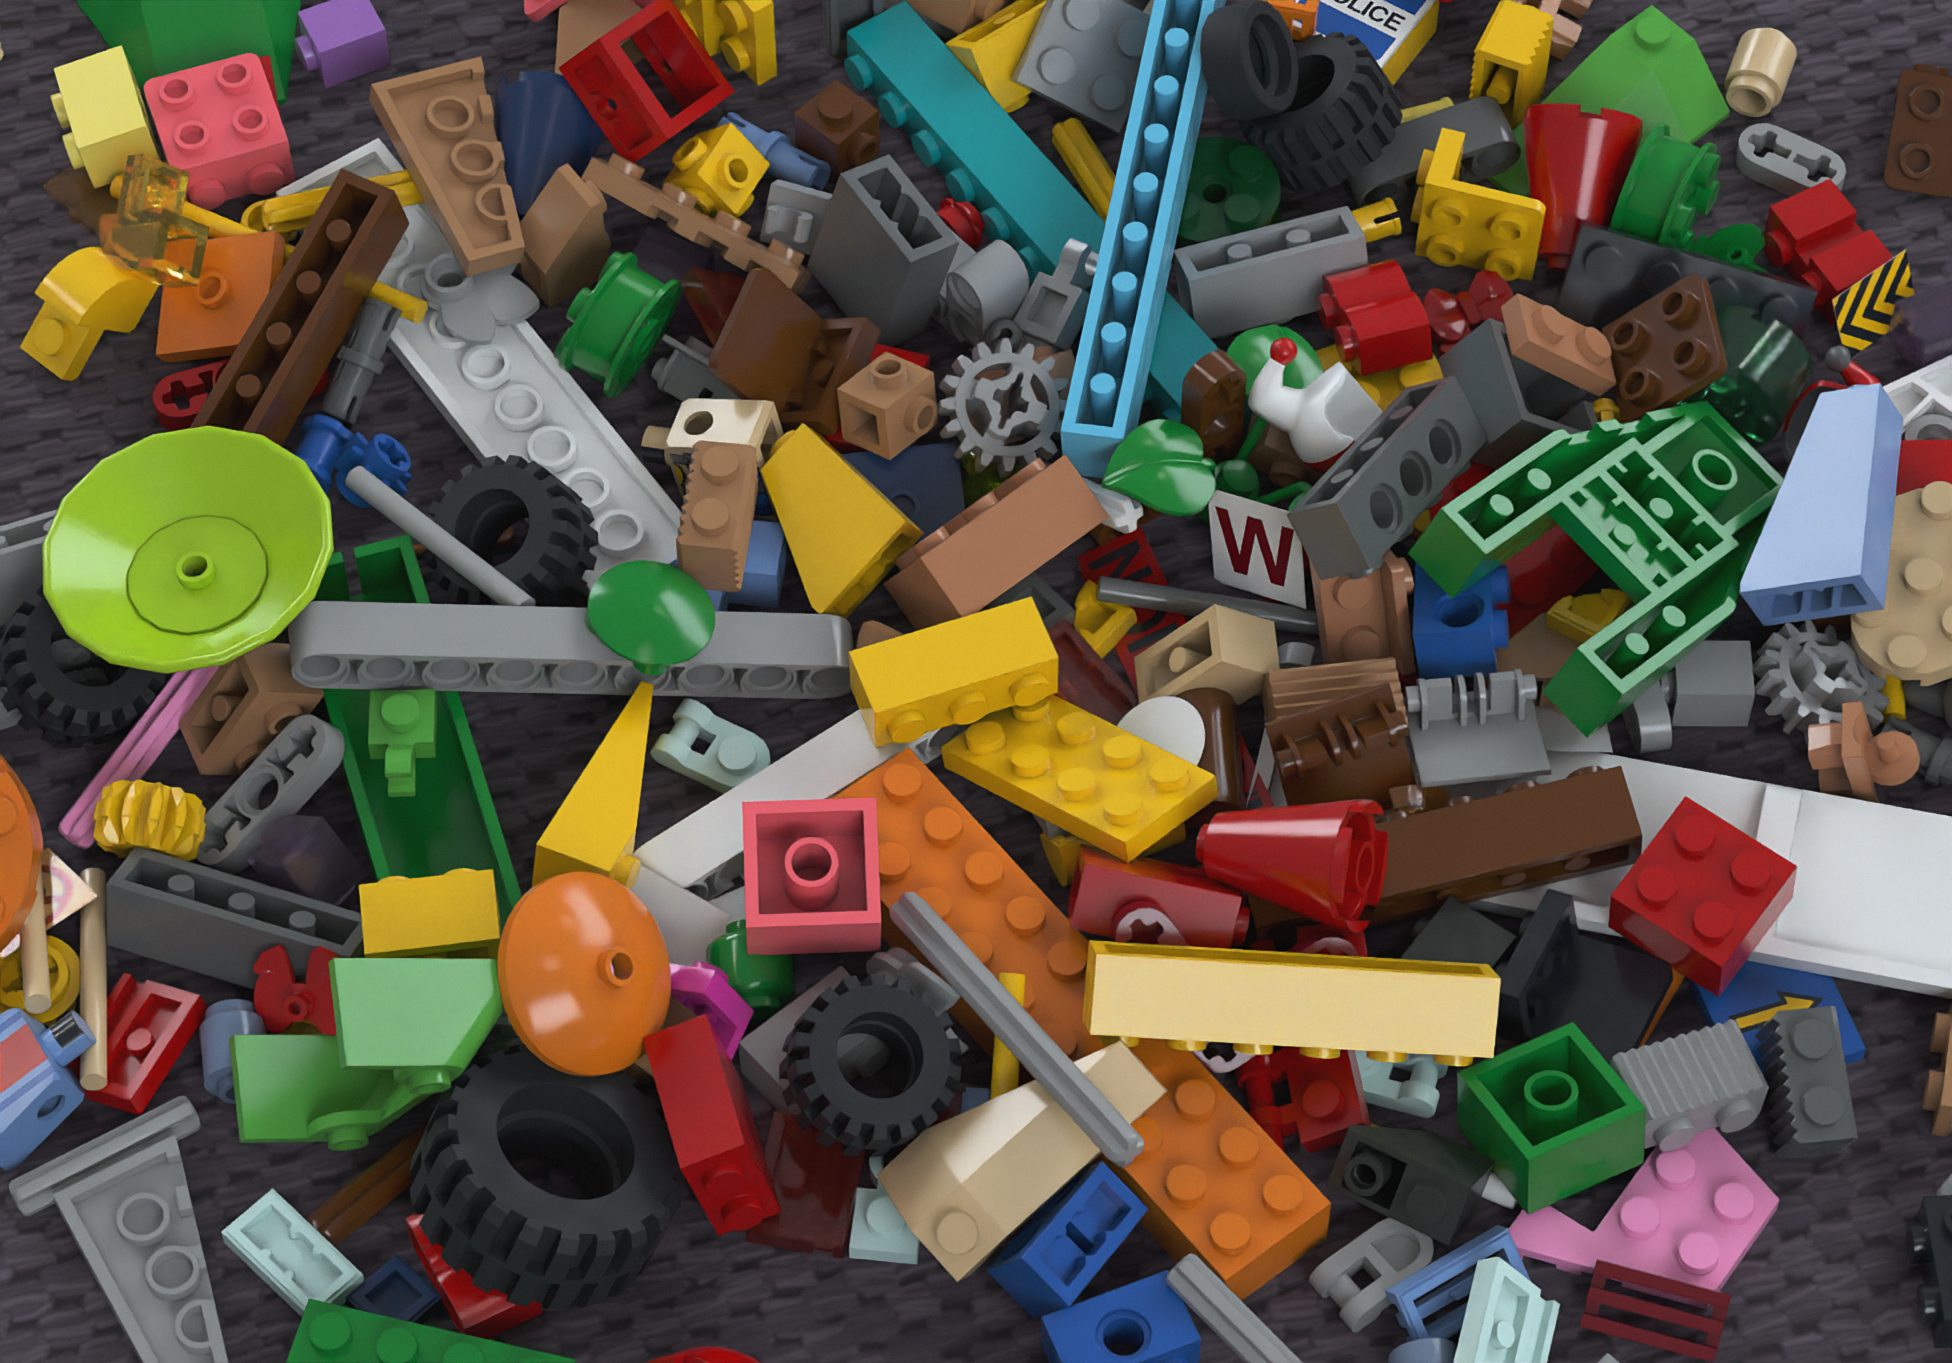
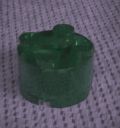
[1676,306,1813,448]

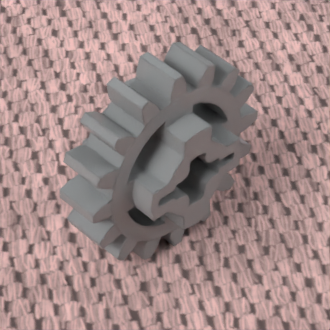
[937,338,1069,478]
[1752,620,1889,745]

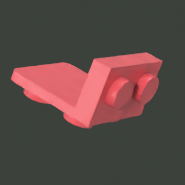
[144,53,295,210]

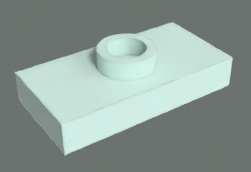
[221,1188,365,1317]

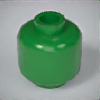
[706,919,795,1022]

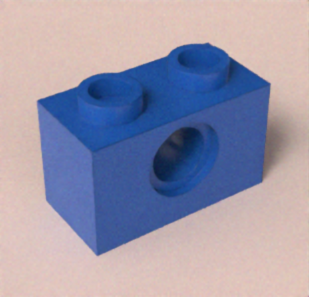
[1040,1270,1201,1363]

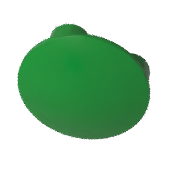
[585,560,715,676]

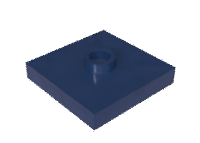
[842,442,965,576]

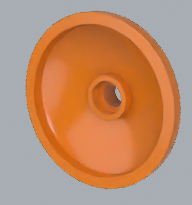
[497,871,671,1077]

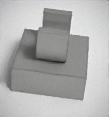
[759,179,833,255]

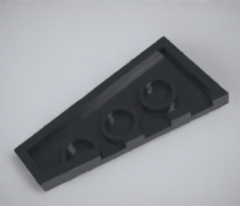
[1553,220,1818,350]

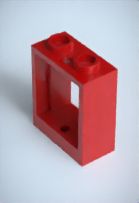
[558,0,735,163]

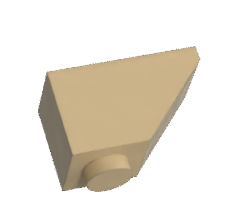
[1134,604,1280,705]

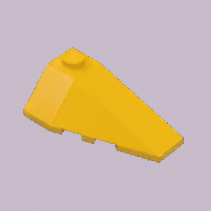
[532,681,654,890]

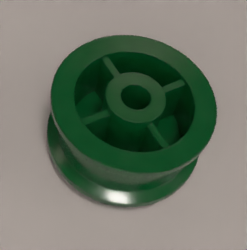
[1172,137,1281,265]

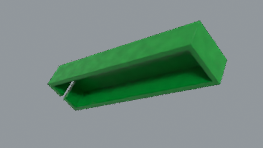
[311,534,522,935]

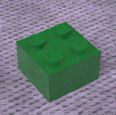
[1457,1022,1646,1215]

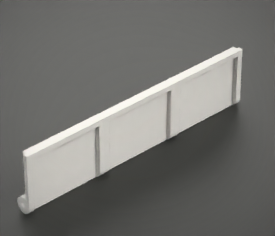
[1246,715,1952,999]

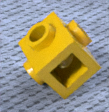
[662,122,770,219]

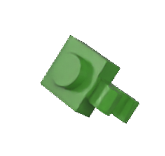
[368,689,438,797]

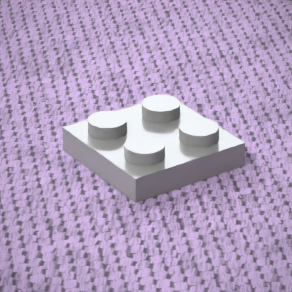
[1010,0,1151,133]

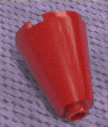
[1522,103,1643,274]
[1196,799,1389,934]

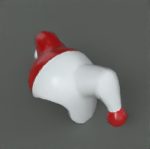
[1248,338,1383,474]

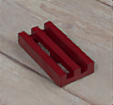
[1580,1259,1732,1363]

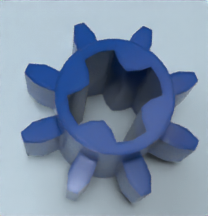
[333,432,412,509]

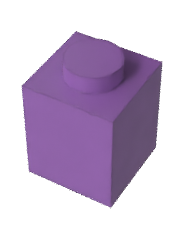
[294,0,391,88]

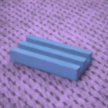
[1385,1225,1531,1342]

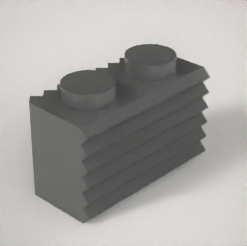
[1754,1006,1858,1160]

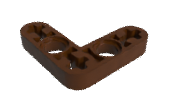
[1088,350,1247,546]

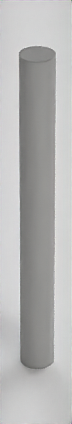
[345,466,536,606]

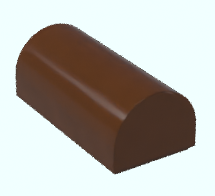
[1175,688,1246,829]

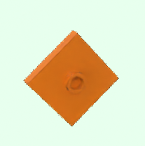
[156,230,285,363]

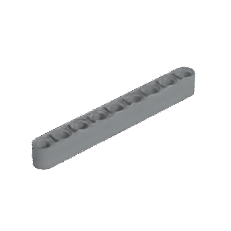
[288,601,855,699]

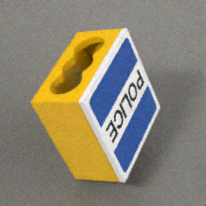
[1292,0,1440,85]

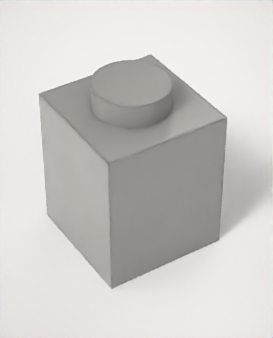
[1659,640,1755,726]

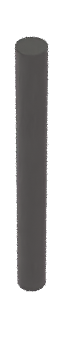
[1096,576,1319,636]

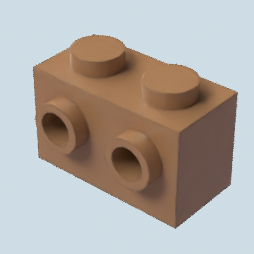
[178,643,324,776]

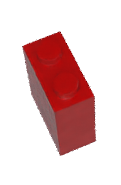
[1067,844,1250,949]
[642,1014,782,1236]

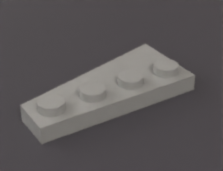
[52,1134,229,1363]

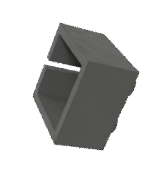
[1438,318,1598,470]

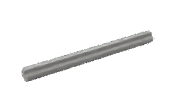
[889,891,1144,1167]

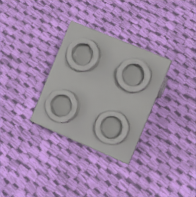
[1403,669,1551,788]

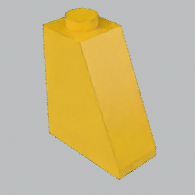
[760,423,924,619]

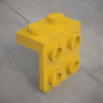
[1411,127,1546,281]

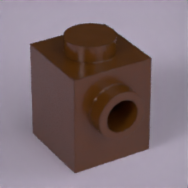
[794,79,880,185]

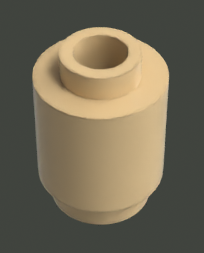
[1724,28,1797,117]

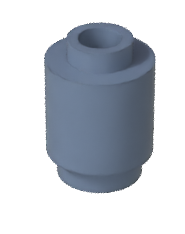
[199,999,267,1104]

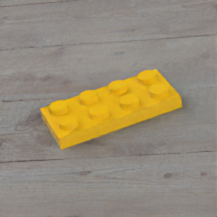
[941,694,1219,863]

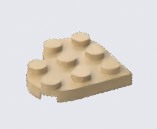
[1850,481,1952,686]

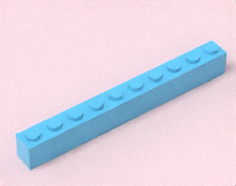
[1060,0,1226,479]

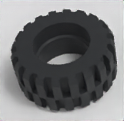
[409,1044,686,1310]

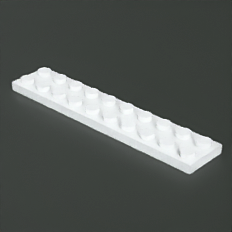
[276,138,682,599]

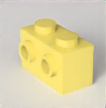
[51,45,163,189]

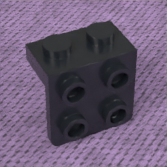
[1495,888,1673,1065]

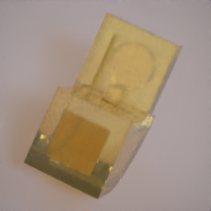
[99,154,210,288]

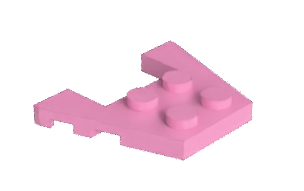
[1499,1128,1780,1309]

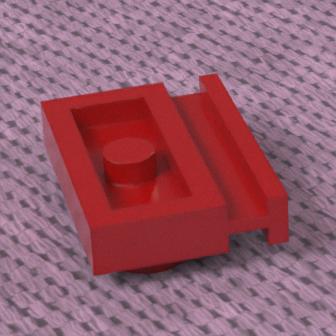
[69,973,207,1116]

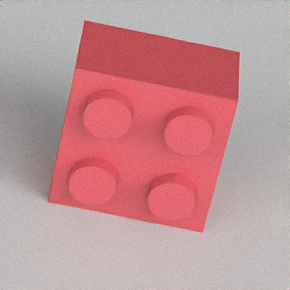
[742,797,881,955]

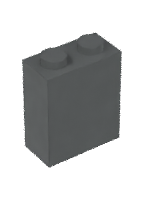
[807,154,960,347]

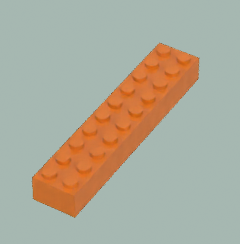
[831,747,1331,1301]

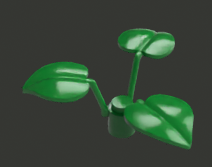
[1102,324,1324,525]

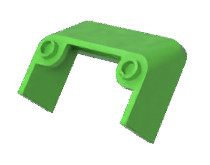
[229,958,505,1151]

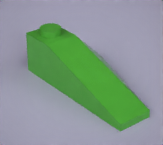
[1487,5,1730,198]

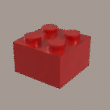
[1608,796,1797,997]

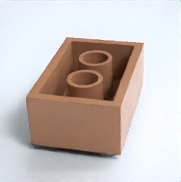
[883,454,1110,631]

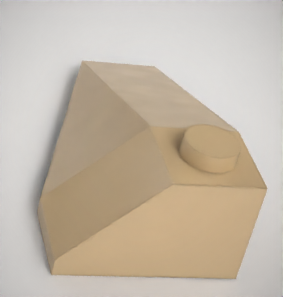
[876,1040,1168,1282]

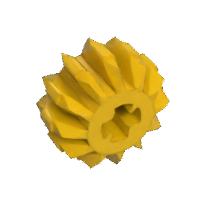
[93,779,206,861]

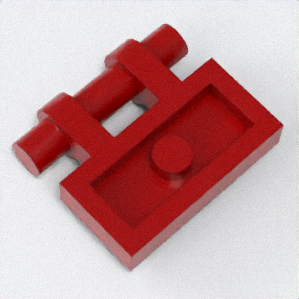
[1235,1046,1371,1154]

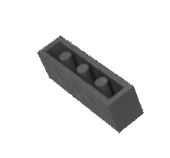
[106,846,365,990]

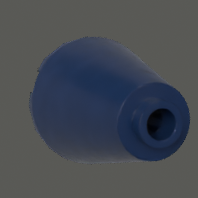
[494,70,613,223]

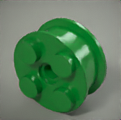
[1610,123,1721,251]
[554,251,682,399]

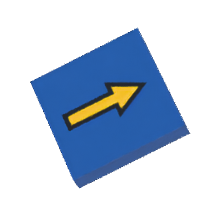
[1689,960,1866,1082]

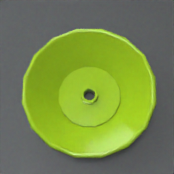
[42,426,334,674]

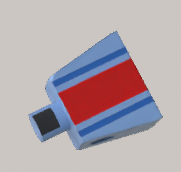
[0,1008,97,1171]

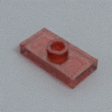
[1047,619,1139,726]

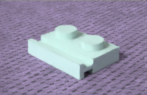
[1453,1257,1560,1363]

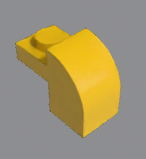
[20,247,161,381]

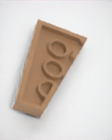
[369,56,525,277]

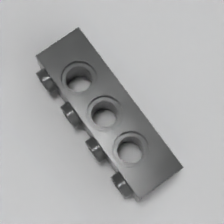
[1287,375,1488,580]

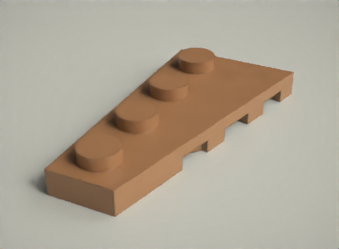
[581,153,813,294]

